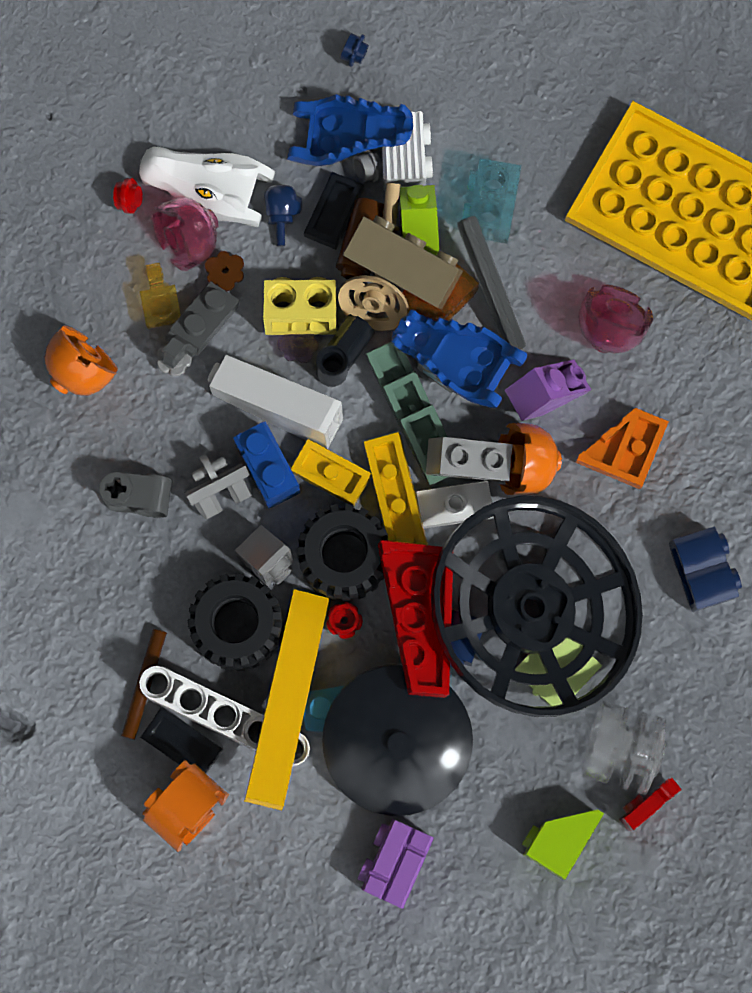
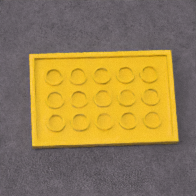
[565,101,752,321]

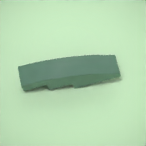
[365,341,447,485]

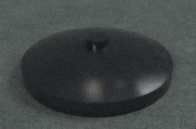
[322,664,473,816]

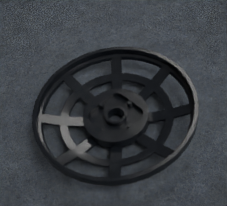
[430,496,643,717]

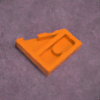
[576,408,669,489]

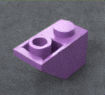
[505,359,591,421]

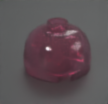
[152,198,219,271]
[578,285,653,354]

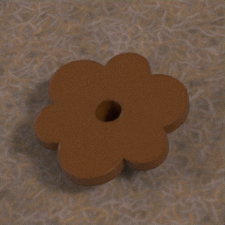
[205,251,244,291]

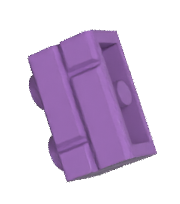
[358,819,434,909]

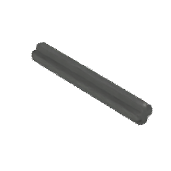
[457,216,526,350]

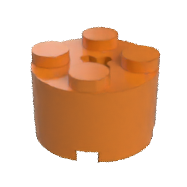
[142,760,229,852]

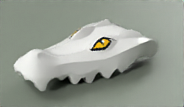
[139,146,275,227]

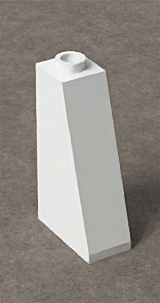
[208,355,343,449]

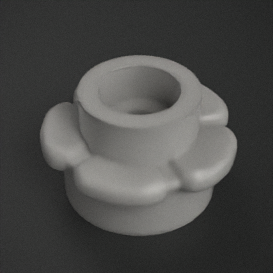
[353,150,383,183]
[157,344,192,376]

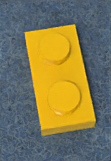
[291,439,371,506]

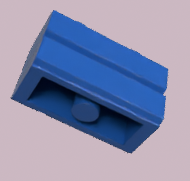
[233,421,301,509]

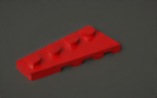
[378,540,453,698]

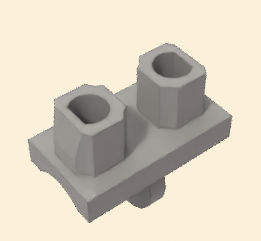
[184,454,253,519]

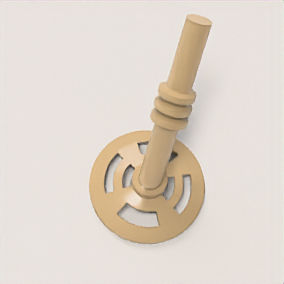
[338,183,408,331]

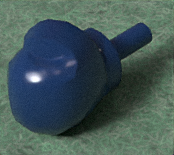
[264,185,302,247]

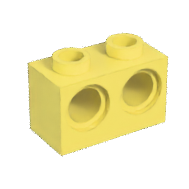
[263,277,337,335]

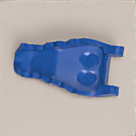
[287,94,413,166]
[391,309,528,408]

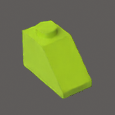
[399,185,439,256]
[522,809,604,880]

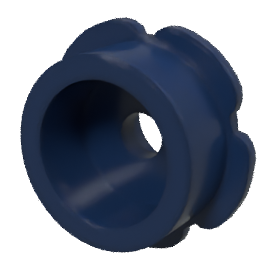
[340,33,369,67]

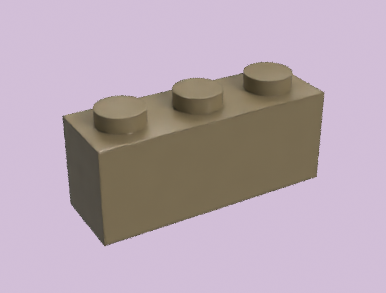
[343,215,463,309]

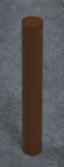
[121,629,167,740]

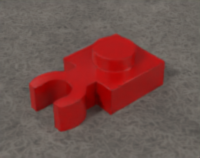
[619,778,682,831]

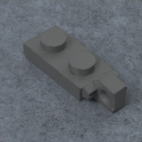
[162,281,240,369]

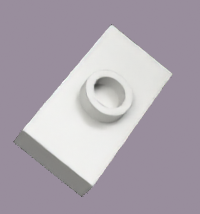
[416,481,494,529]

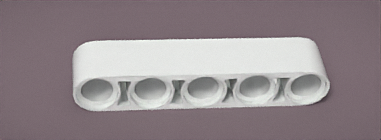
[139,666,310,767]

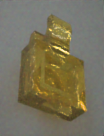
[140,263,181,329]

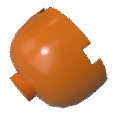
[44,325,118,396]
[498,423,562,495]

